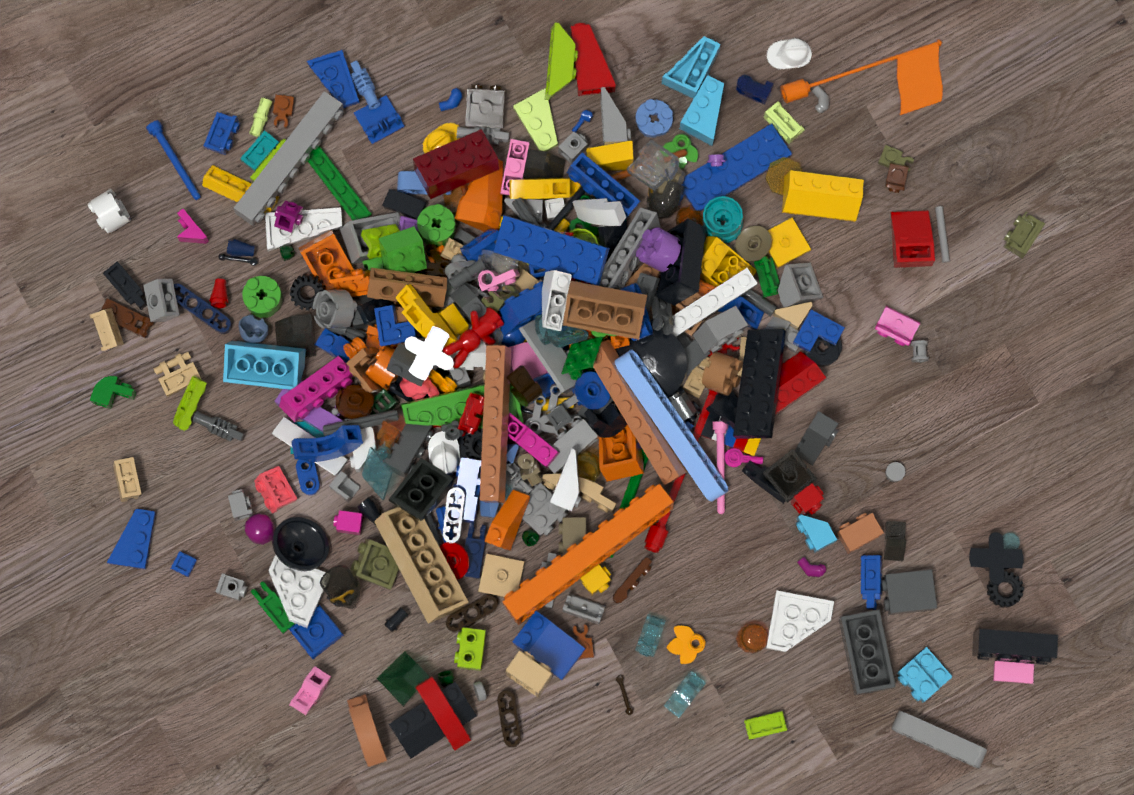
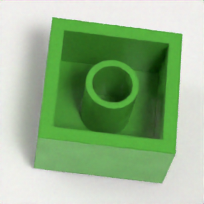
[379,226,427,273]

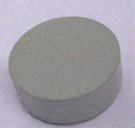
[885,462,905,482]
[473,681,487,702]

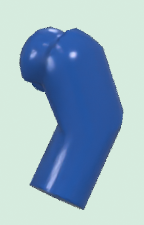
[439,88,462,111]

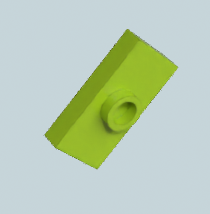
[744,711,787,740]

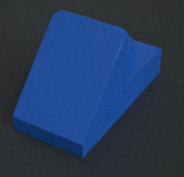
[315,328,350,363]

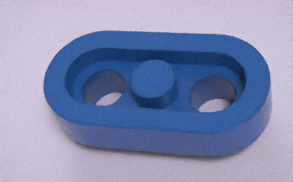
[296,459,320,496]

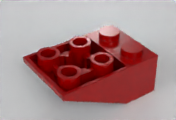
[891,211,935,268]

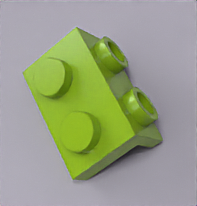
[361,224,400,259]

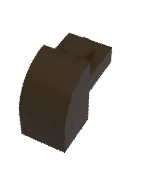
[506,365,542,407]

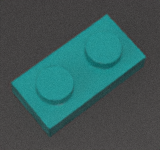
[240,130,279,171]

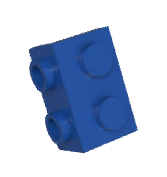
[203,112,240,155]

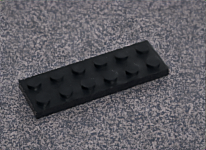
[733,329,786,439]

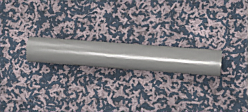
[935,206,950,263]

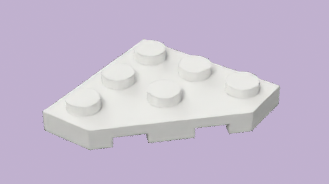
[269,555,330,628]
[766,591,834,652]

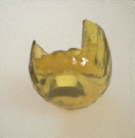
[577,451,601,482]

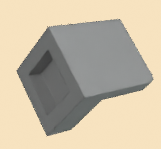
[329,471,360,503]

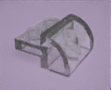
[627,140,679,191]

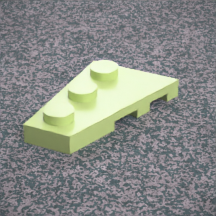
[513,88,558,155]

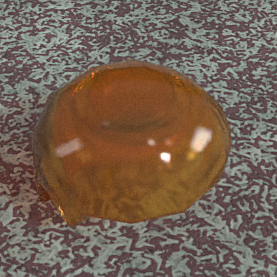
[675,206,704,227]
[736,623,768,653]

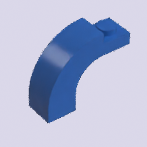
[291,425,363,462]

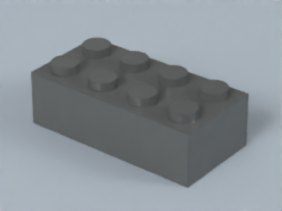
[838,610,896,696]

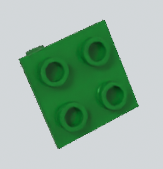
[561,336,603,380]

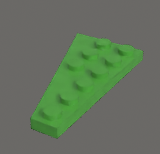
[401,383,524,430]

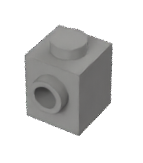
[558,132,588,164]

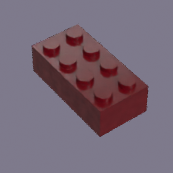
[413,129,499,200]

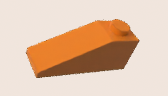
[485,490,531,550]

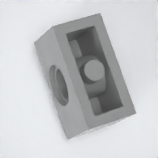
[143,279,180,322]

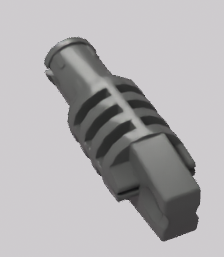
[192,411,245,441]

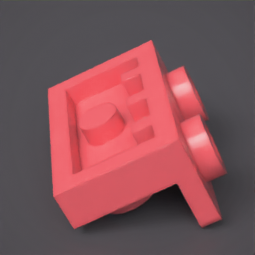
[254,466,297,514]

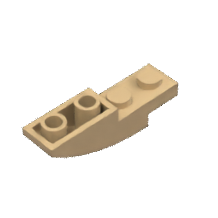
[542,474,616,513]

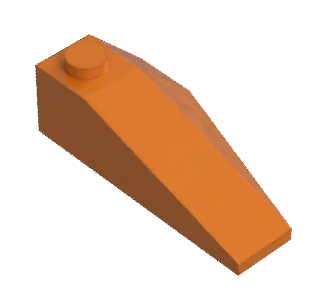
[455,159,503,232]

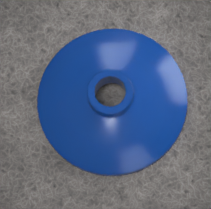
[575,372,610,410]

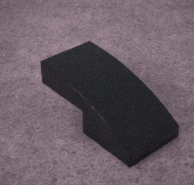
[382,189,427,219]

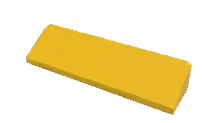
[202,165,279,213]

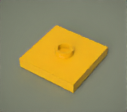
[768,217,811,268]

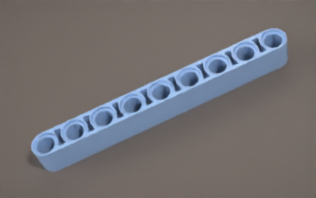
[615,350,728,502]

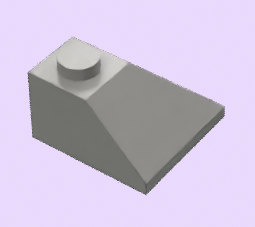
[778,263,823,308]

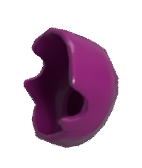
[244,513,276,545]

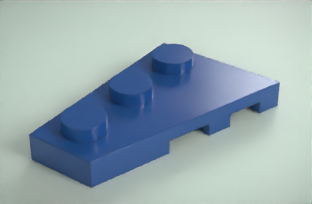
[306,50,359,108]
[107,509,156,570]

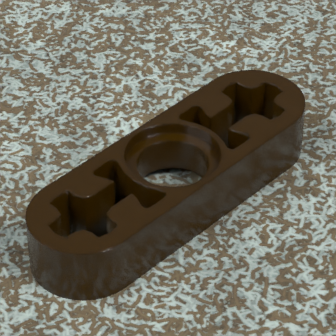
[446,595,498,633]
[497,690,521,748]

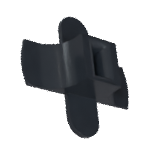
[969,532,1024,585]

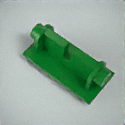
[754,256,780,298]

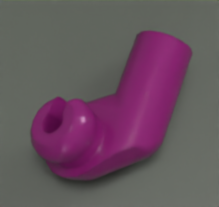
[797,557,826,577]

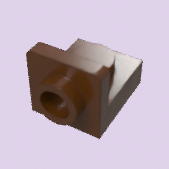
[885,162,909,193]

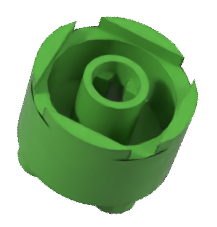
[417,204,456,247]
[242,276,283,318]

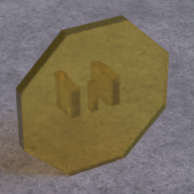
[765,157,803,196]

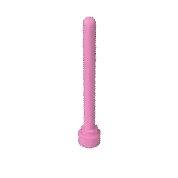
[713,421,728,514]

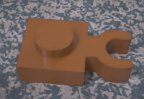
[273,95,295,129]
[573,625,594,660]

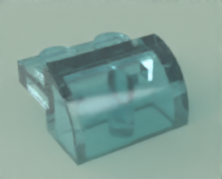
[535,315,588,348]

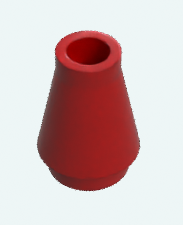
[209,279,229,308]

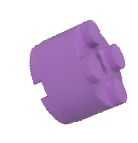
[636,227,681,272]

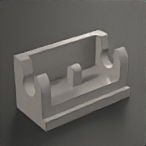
[562,593,605,625]

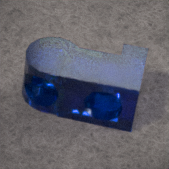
[736,75,774,105]

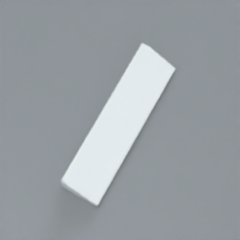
[272,417,348,476]

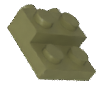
[351,539,399,590]

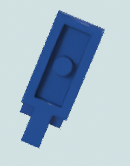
[861,555,882,610]

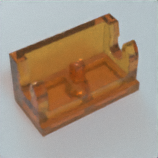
[377,420,401,454]

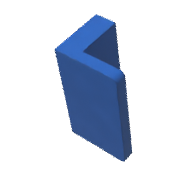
[460,229,499,261]

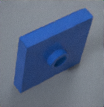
[289,605,344,660]

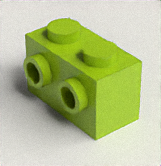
[454,628,486,671]

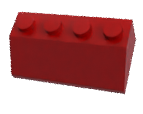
[775,351,826,416]

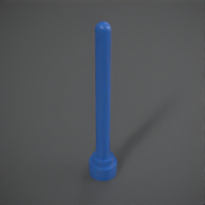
[146,120,201,200]

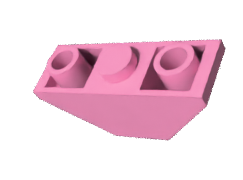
[500,139,529,196]

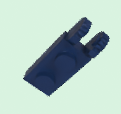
[464,523,486,579]

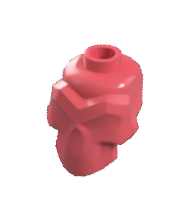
[399,377,440,401]

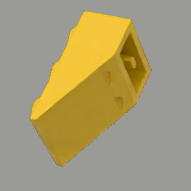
[700,236,756,287]

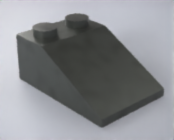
[389,458,453,521]

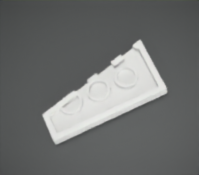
[265,208,343,251]

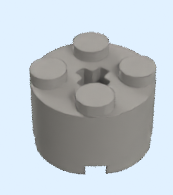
[313,289,357,328]

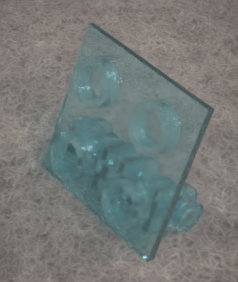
[362,447,393,500]

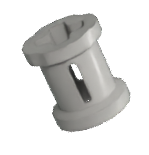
[910,340,929,363]

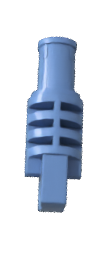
[350,60,380,110]

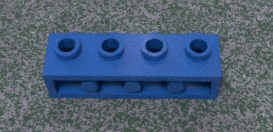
[566,153,640,221]

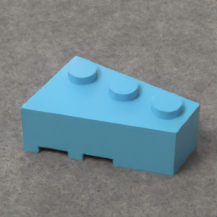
[662,36,721,99]
[679,75,724,146]

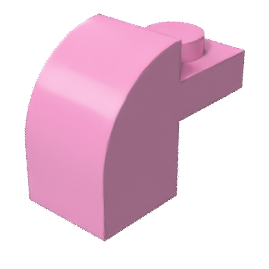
[290,666,331,715]

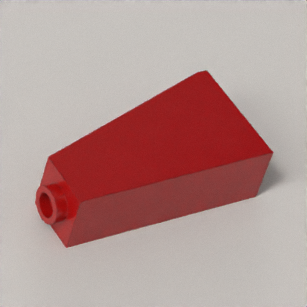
[571,23,616,96]

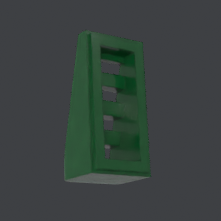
[371,389,400,415]

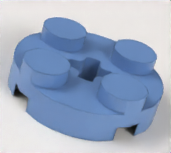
[635,99,673,138]

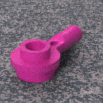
[724,448,763,468]

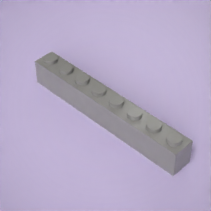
[234,91,344,226]

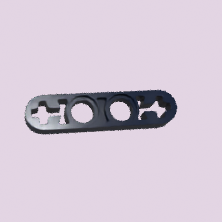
[173,283,232,334]

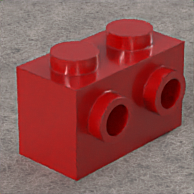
[790,483,824,516]

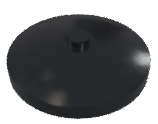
[615,326,688,398]

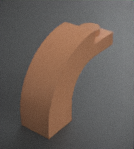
[347,694,387,767]

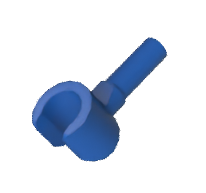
[571,110,593,132]

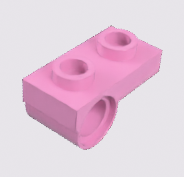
[478,269,520,292]

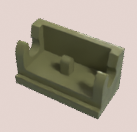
[481,285,522,314]

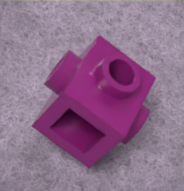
[274,200,304,233]

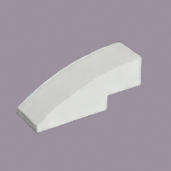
[572,198,626,226]

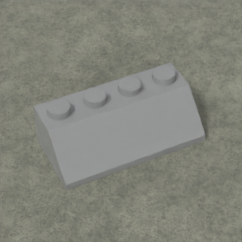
[519,317,584,394]

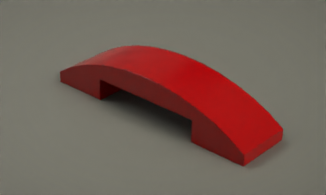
[416,676,471,751]

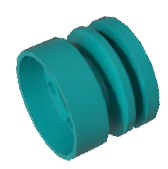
[703,196,743,244]

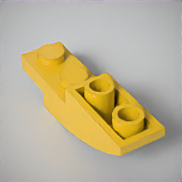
[509,177,581,199]
[395,284,458,349]

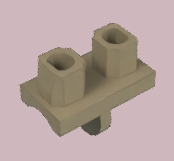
[518,452,542,486]

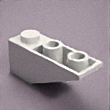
[542,270,572,332]

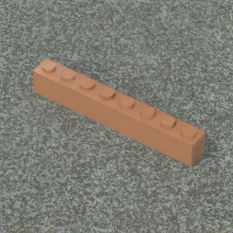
[593,340,688,485]
[480,345,511,503]

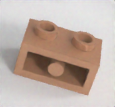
[837,513,884,554]

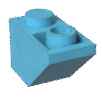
[796,515,837,553]

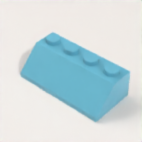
[223,341,306,390]

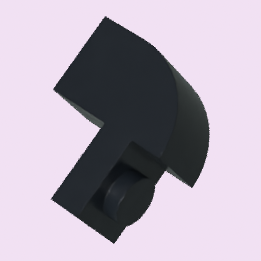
[584,402,627,438]

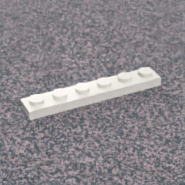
[662,268,758,337]

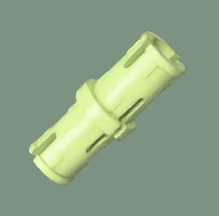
[249,98,272,137]

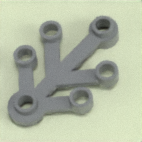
[525,383,590,436]

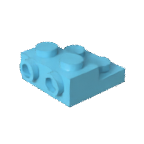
[897,647,953,703]

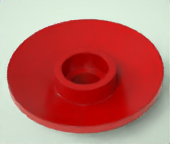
[439,542,469,580]

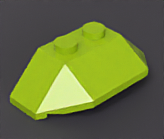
[545,23,578,100]

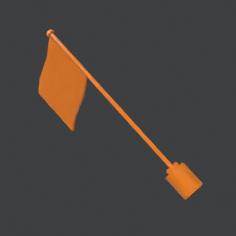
[780,39,943,116]

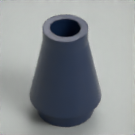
[226,238,255,257]

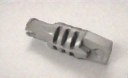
[457,126,509,145]

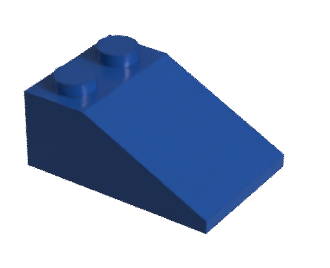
[512,611,586,680]

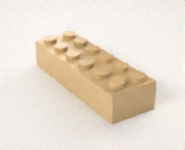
[374,507,469,624]

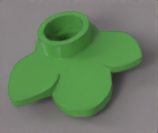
[660,134,698,170]

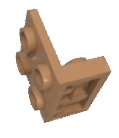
[346,347,384,393]

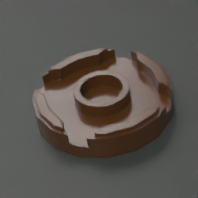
[336,385,374,419]

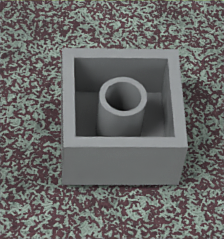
[693,306,748,354]

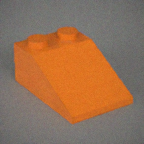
[298,230,354,290]
[599,424,644,482]

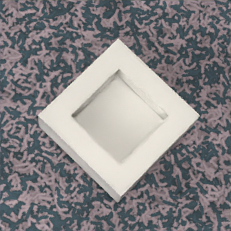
[545,198,566,220]

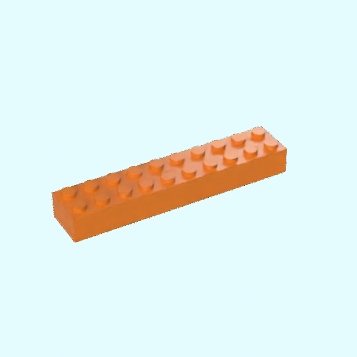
[502,484,674,626]

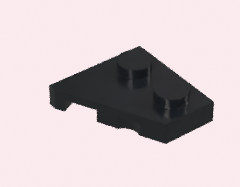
[706,392,738,429]

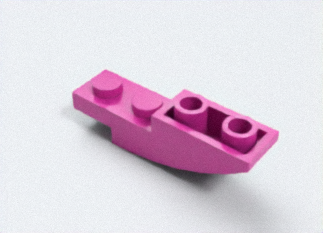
[508,412,559,468]

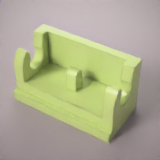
[764,101,804,144]

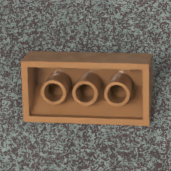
[563,281,647,339]

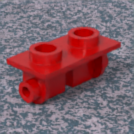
[458,393,484,435]

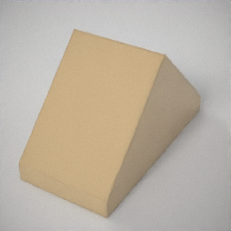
[773,302,812,330]

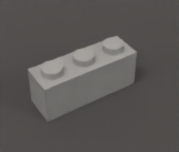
[549,418,600,474]

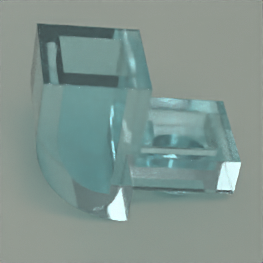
[635,614,666,657]
[664,671,706,718]

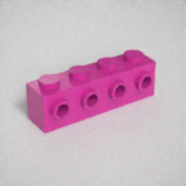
[279,356,353,422]

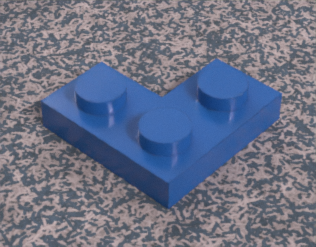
[374,305,418,347]
[793,310,845,352]

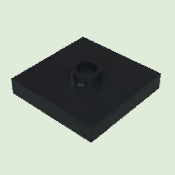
[598,221,627,264]

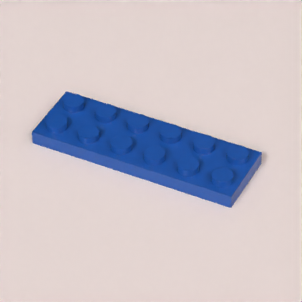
[679,123,792,214]
[494,215,609,285]

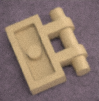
[153,352,201,397]

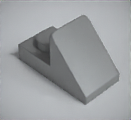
[765,316,799,353]

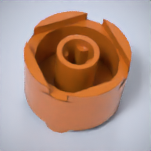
[365,346,398,391]

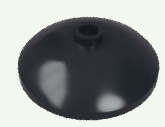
[272,517,329,571]

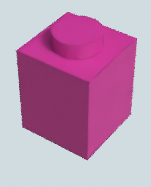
[333,510,363,535]

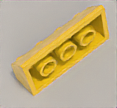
[782,170,864,222]

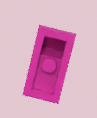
[177,209,209,244]

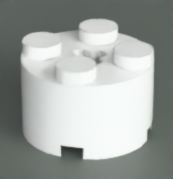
[88,189,131,233]

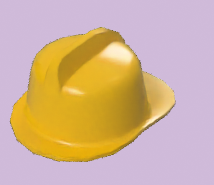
[423,123,460,153]

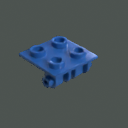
[354,95,405,144]

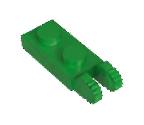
[250,581,295,634]

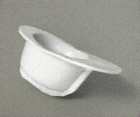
[767,38,812,69]
[428,431,460,475]

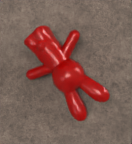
[443,307,504,368]

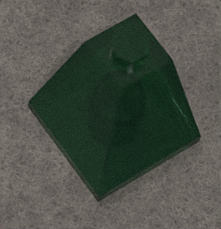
[377,651,430,707]

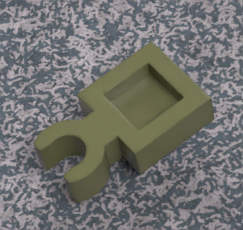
[878,145,914,172]

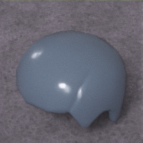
[239,315,269,343]

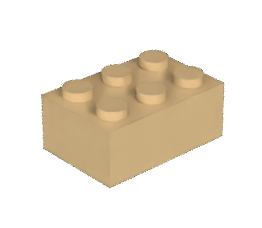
[506,651,552,698]

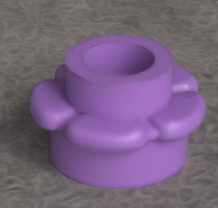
[707,155,726,166]

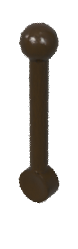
[616,675,633,715]

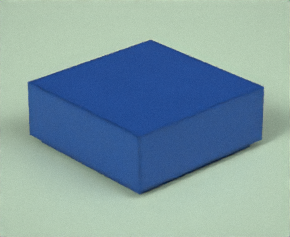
[171,551,197,578]

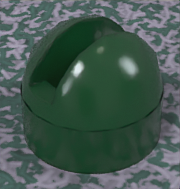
[280,245,295,261]
[522,529,539,547]
[437,670,454,687]

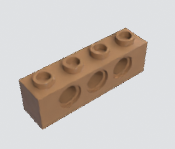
[367,268,447,307]

